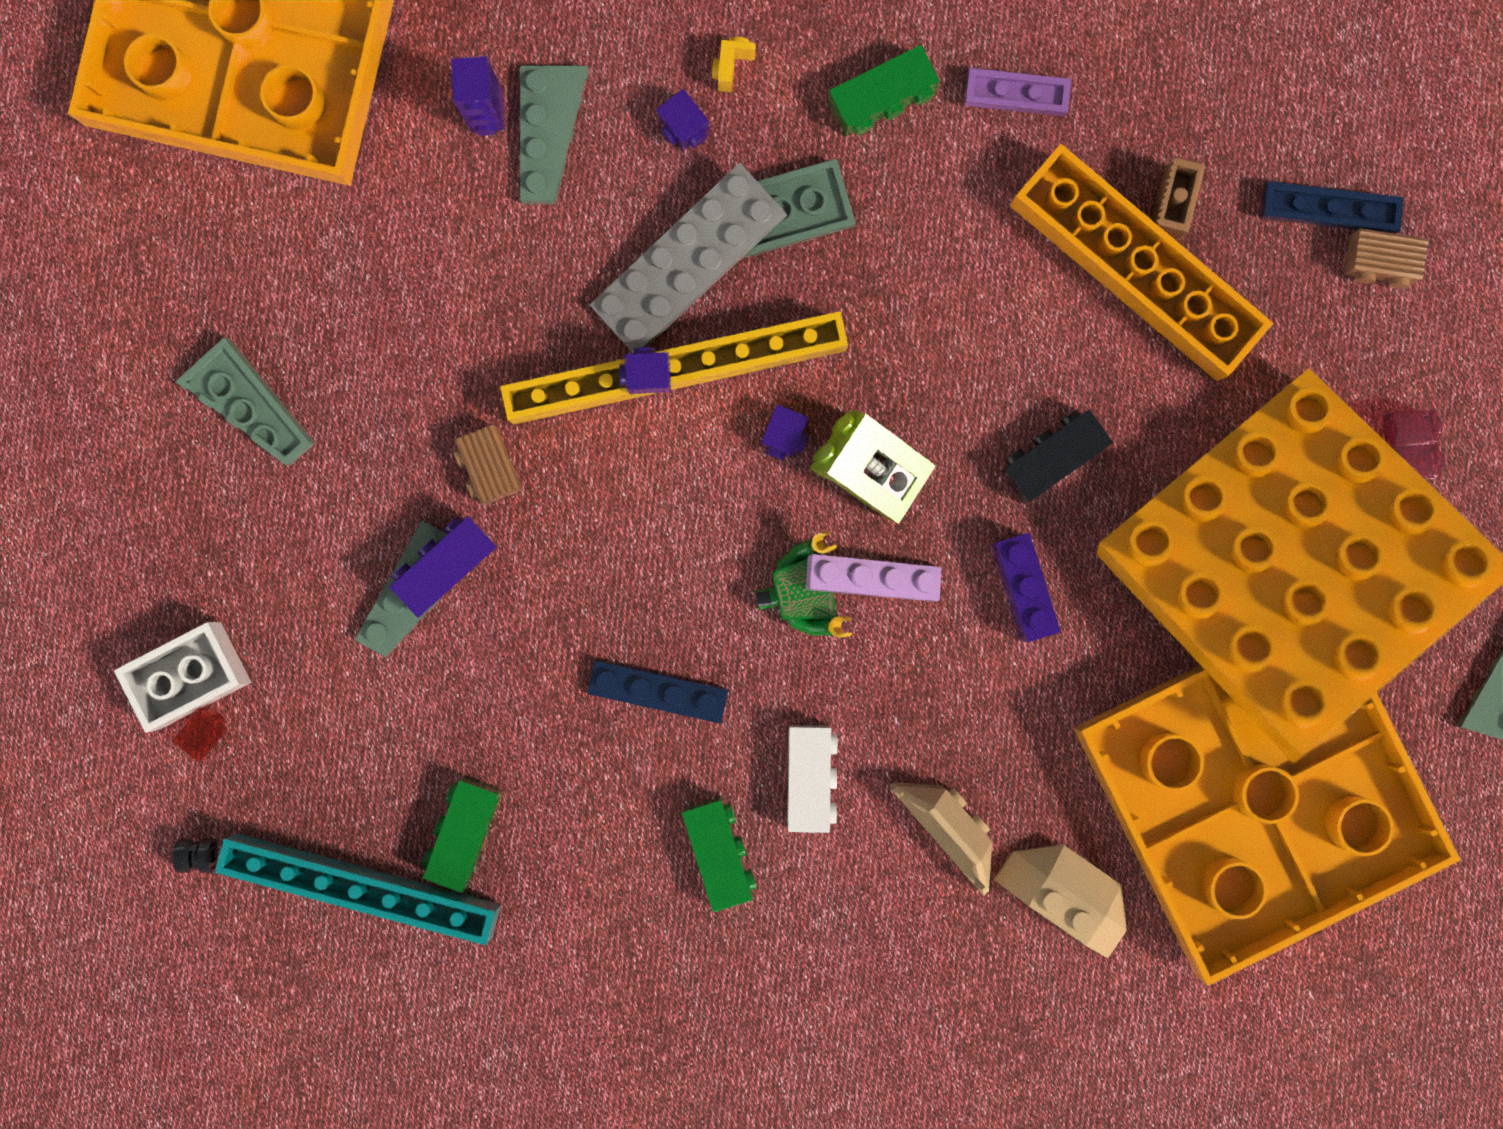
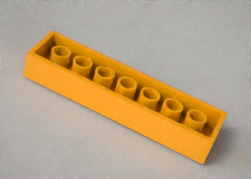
[1010,144,1273,381]

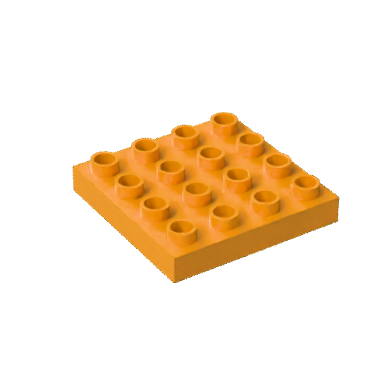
[68,0,394,186]
[1096,368,1503,763]
[1073,665,1460,986]

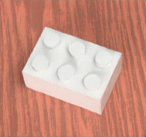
[114,622,252,733]

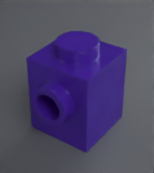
[656,89,710,151]
[619,347,671,394]
[761,404,810,461]

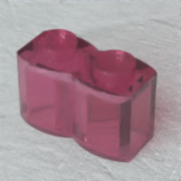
[1384,409,1445,480]

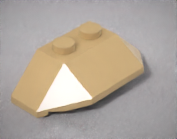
[889,782,992,896]
[994,844,1127,958]

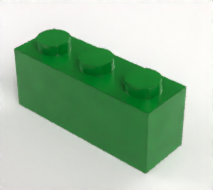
[828,44,940,136]
[421,777,503,893]
[682,796,757,913]

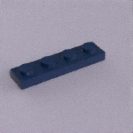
[1260,181,1404,234]
[587,660,729,724]

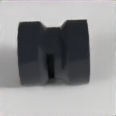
[173,838,219,873]

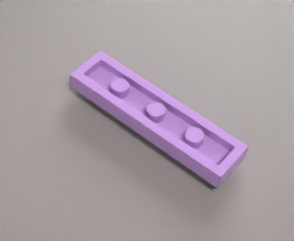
[806,554,942,602]

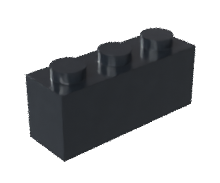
[1000,409,1114,505]

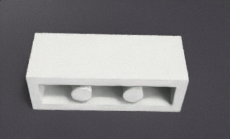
[787,725,838,833]

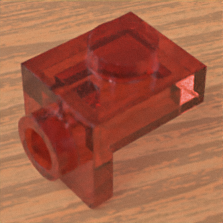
[172,707,227,764]

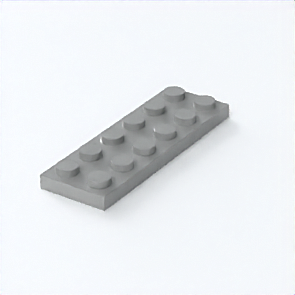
[590,163,787,353]

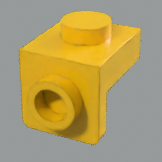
[712,37,756,92]

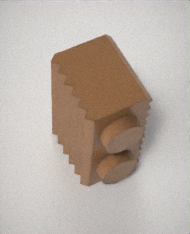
[1150,158,1205,241]
[1344,228,1429,289]
[453,424,523,505]

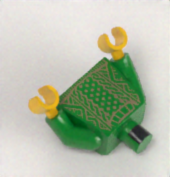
[755,530,852,638]

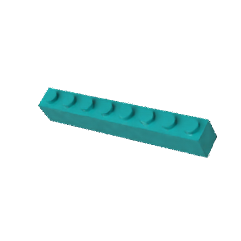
[215,833,501,946]

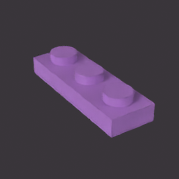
[964,68,1071,116]

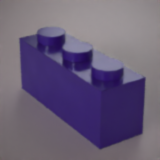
[451,56,505,136]
[389,516,497,618]
[990,532,1061,642]

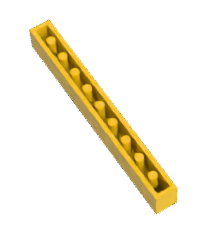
[500,311,848,425]

